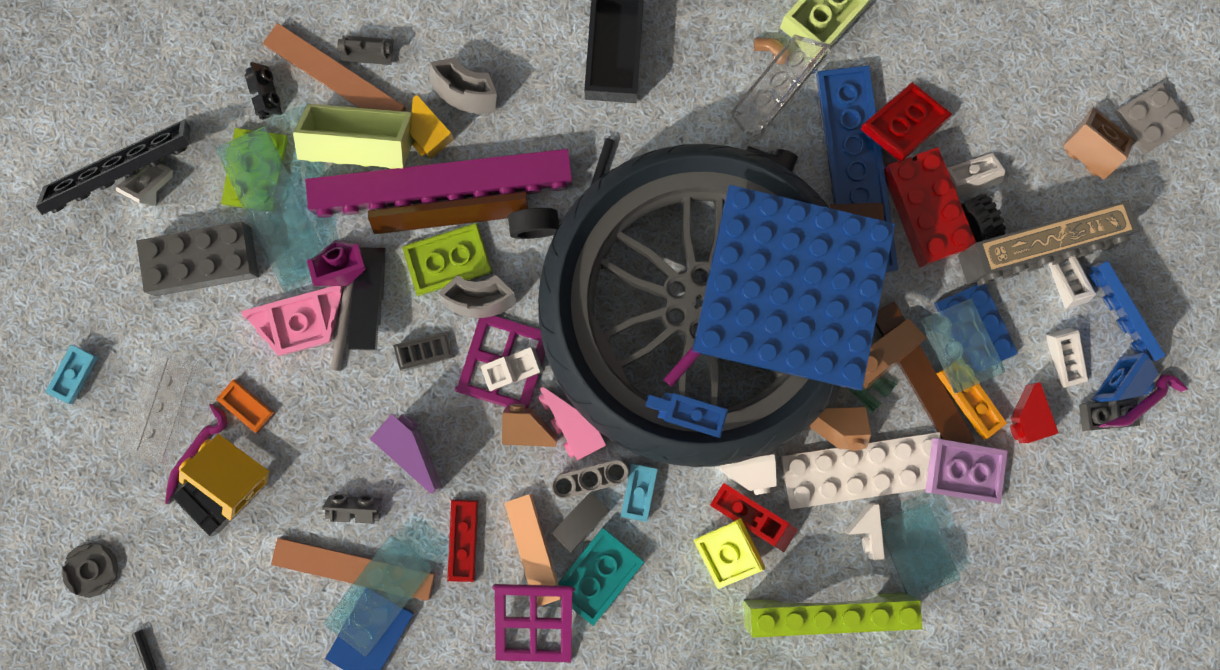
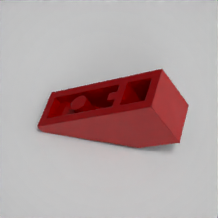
[710,483,798,552]

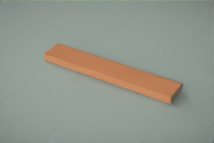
[263,23,406,112]
[271,538,436,601]

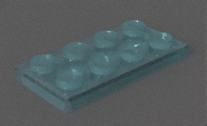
[323,535,434,657]

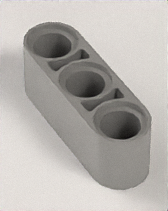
[552,460,628,499]

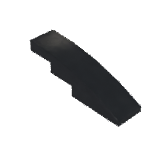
[348,247,386,351]

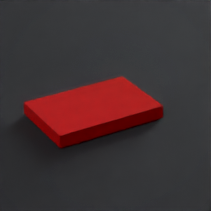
[861,82,952,162]

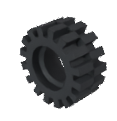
[961,194,1006,242]

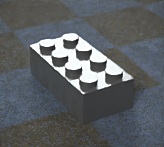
[136,221,259,296]

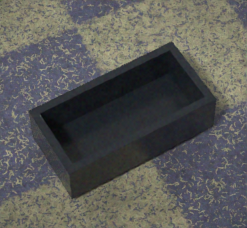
[584,0,644,103]

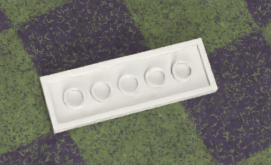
[780,432,941,510]

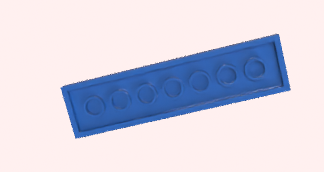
[816,65,899,273]

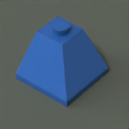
[1092,353,1159,402]

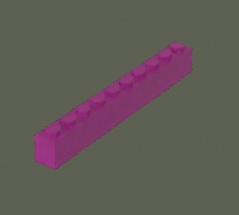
[305,149,572,218]

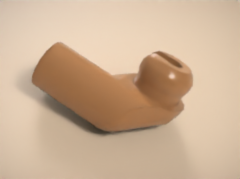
[754,38,789,64]

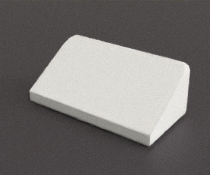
[947,153,1005,197]

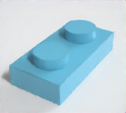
[45,345,98,404]
[620,463,657,522]

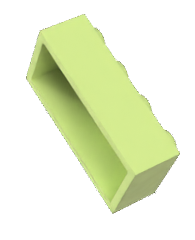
[293,104,413,169]

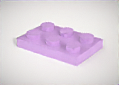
[925,438,1008,504]

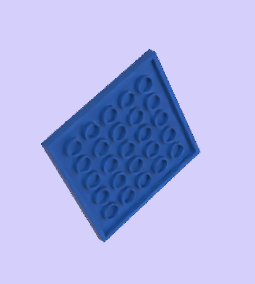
[692,185,895,390]

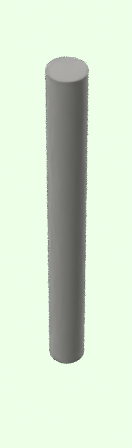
[330,281,354,371]

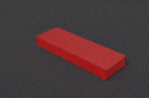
[447,499,479,582]

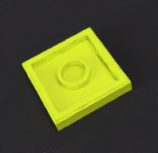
[693,518,766,589]

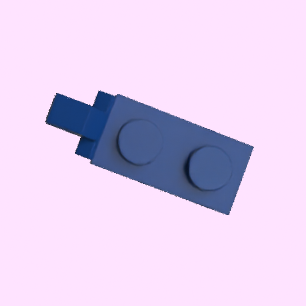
[645,392,728,438]

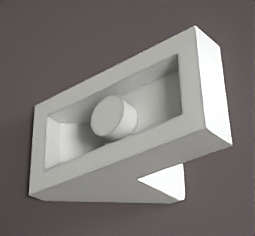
[116,163,173,206]
[844,503,884,560]

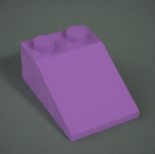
[370,414,443,494]

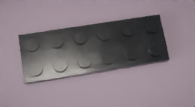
[36,119,191,215]

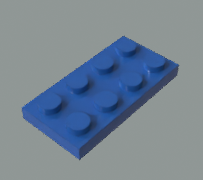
[1088,261,1165,361]

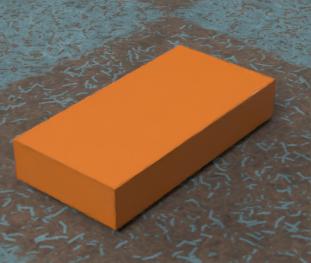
[216,379,275,433]

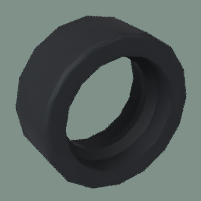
[508,208,559,239]

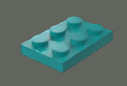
[558,527,644,626]

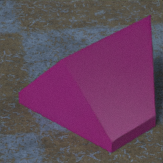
[307,240,366,286]

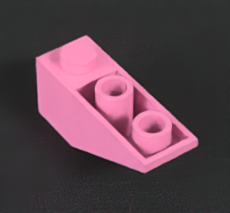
[538,387,606,461]

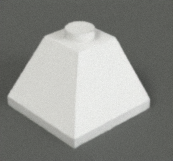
[716,454,777,495]

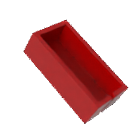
[884,147,976,268]

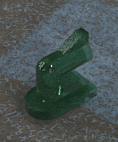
[849,378,897,414]

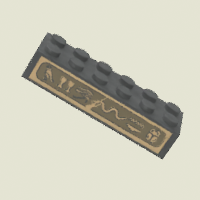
[958,200,1139,286]

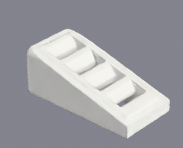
[1049,256,1096,309]
[1046,328,1089,388]

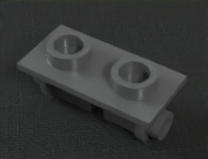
[337,35,394,65]
[322,494,382,524]

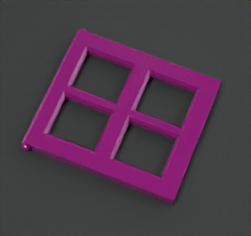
[454,316,546,408]
[492,584,575,663]

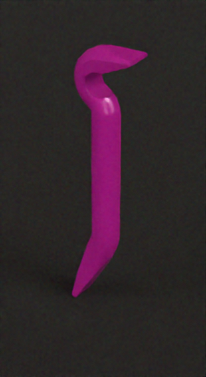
[1099,374,1188,428]
[165,404,227,504]

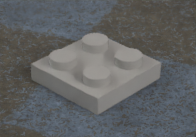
[1115,83,1190,155]

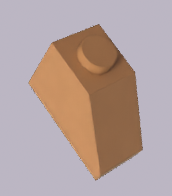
[502,404,558,447]
[810,407,871,451]

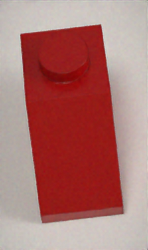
[1010,382,1059,444]

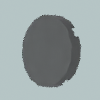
[61,543,119,598]

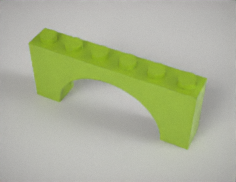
[743,592,923,638]

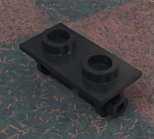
[244,62,283,120]

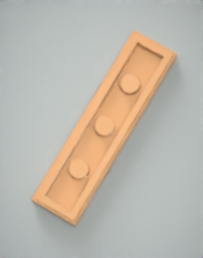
[505,494,561,607]

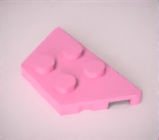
[241,286,343,356]

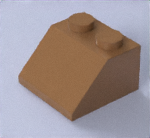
[1063,107,1134,180]

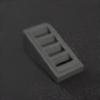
[393,332,454,372]

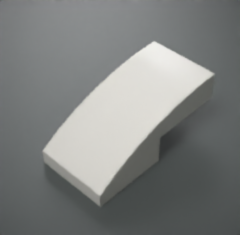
[480,347,543,391]

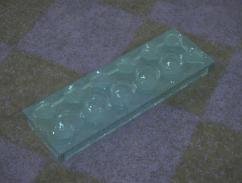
[215,126,323,294]

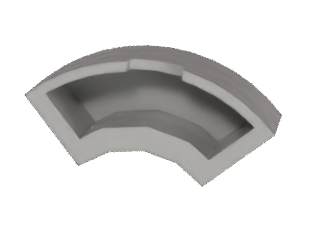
[429,57,497,114]
[438,275,517,318]

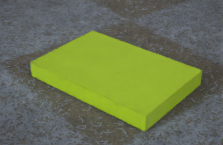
[402,223,493,297]

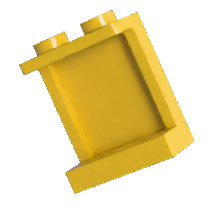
[179,433,269,521]

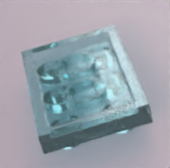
[921,298,1006,393]
[881,502,960,598]

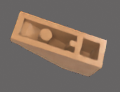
[863,318,927,390]

